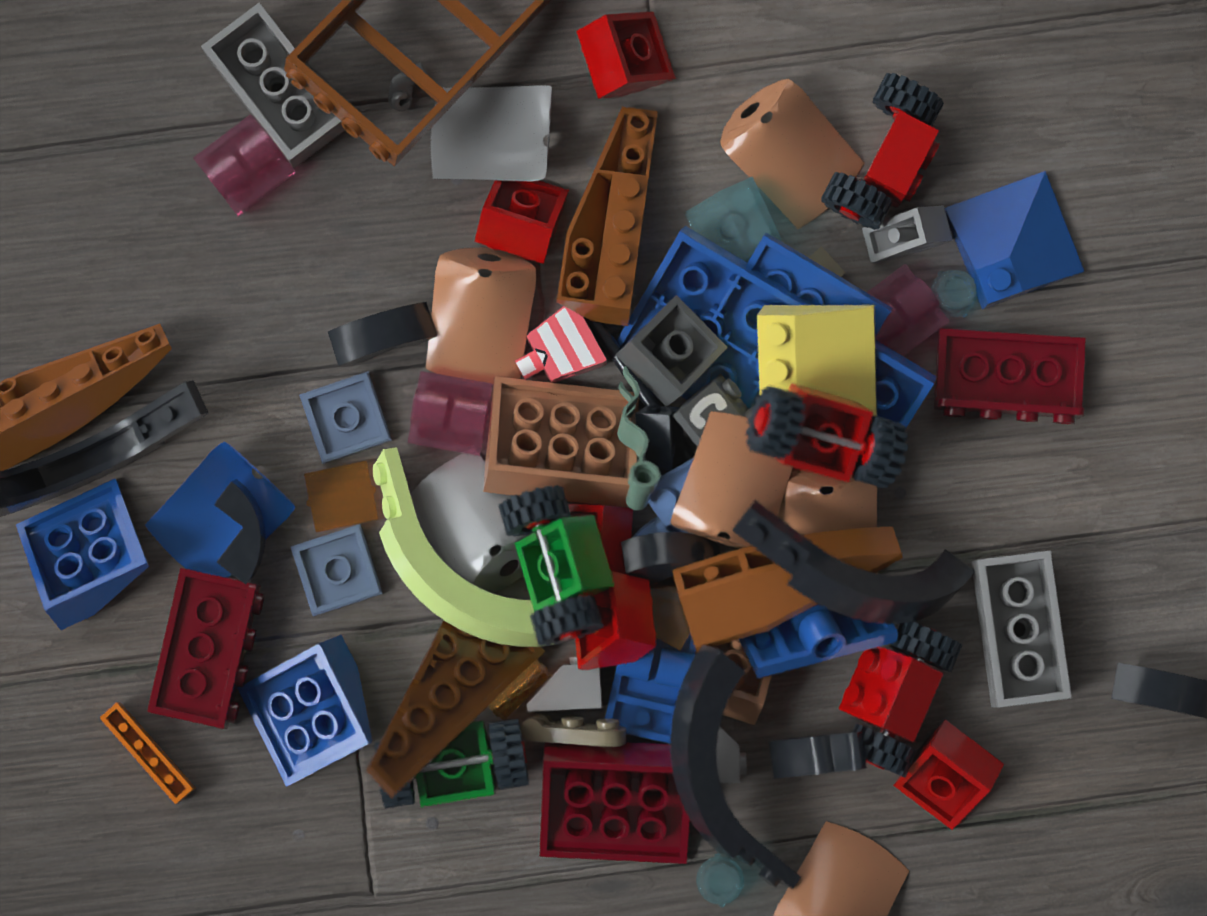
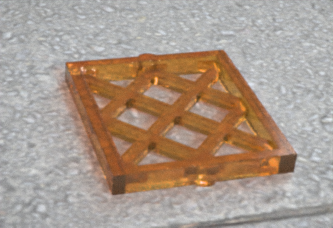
[488,659,552,721]

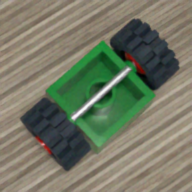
[498,485,615,646]
[374,719,529,809]

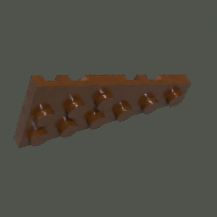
[366,620,545,798]

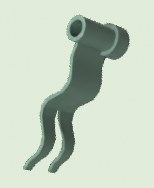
[617,366,660,510]

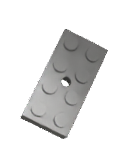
[201,3,345,168]
[971,550,1071,708]

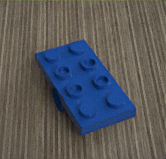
[605,588,696,744]
[739,604,898,678]

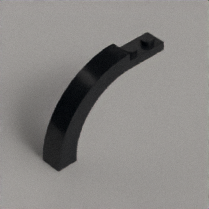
[0,380,209,517]
[732,500,974,624]
[670,645,801,889]

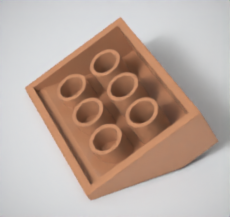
[483,376,639,508]

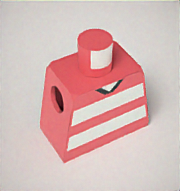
[515,306,607,383]

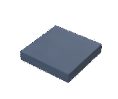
[299,371,392,465]
[291,524,383,617]

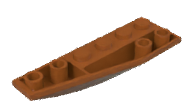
[557,106,658,326]
[0,324,172,471]
[672,526,903,652]

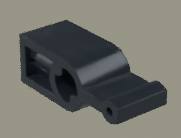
[635,405,684,477]
[769,731,867,779]

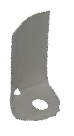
[431,85,552,182]
[410,448,533,593]

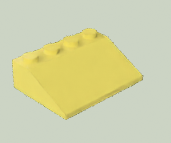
[757,305,877,416]

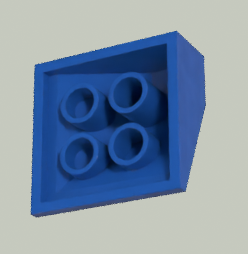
[944,171,1084,310]
[16,478,149,630]
[238,634,372,787]

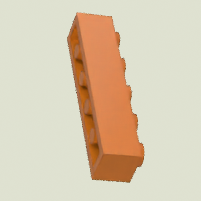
[100,702,196,805]

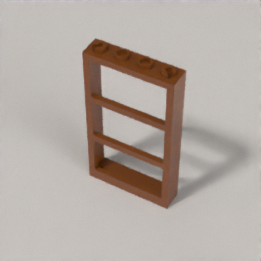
[284,0,551,167]

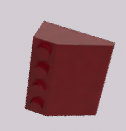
[539,742,690,864]

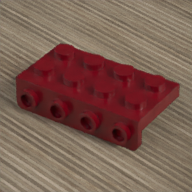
[934,328,1086,424]
[147,568,265,730]

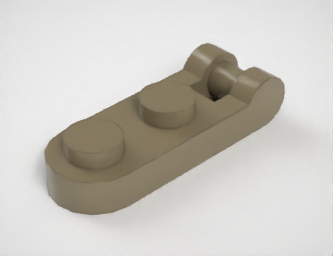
[521,713,626,747]

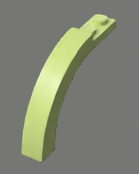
[373,447,555,647]

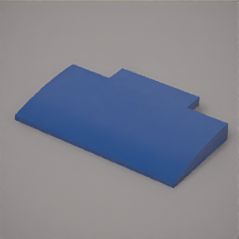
[617,226,937,428]

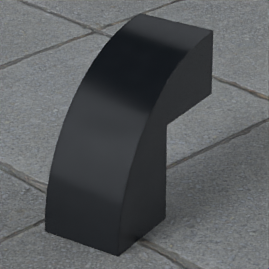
[328,302,437,366]
[214,479,266,584]
[621,532,721,585]
[1111,663,1207,719]

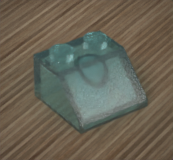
[684,176,783,263]

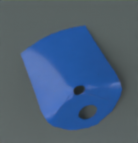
[145,442,296,578]

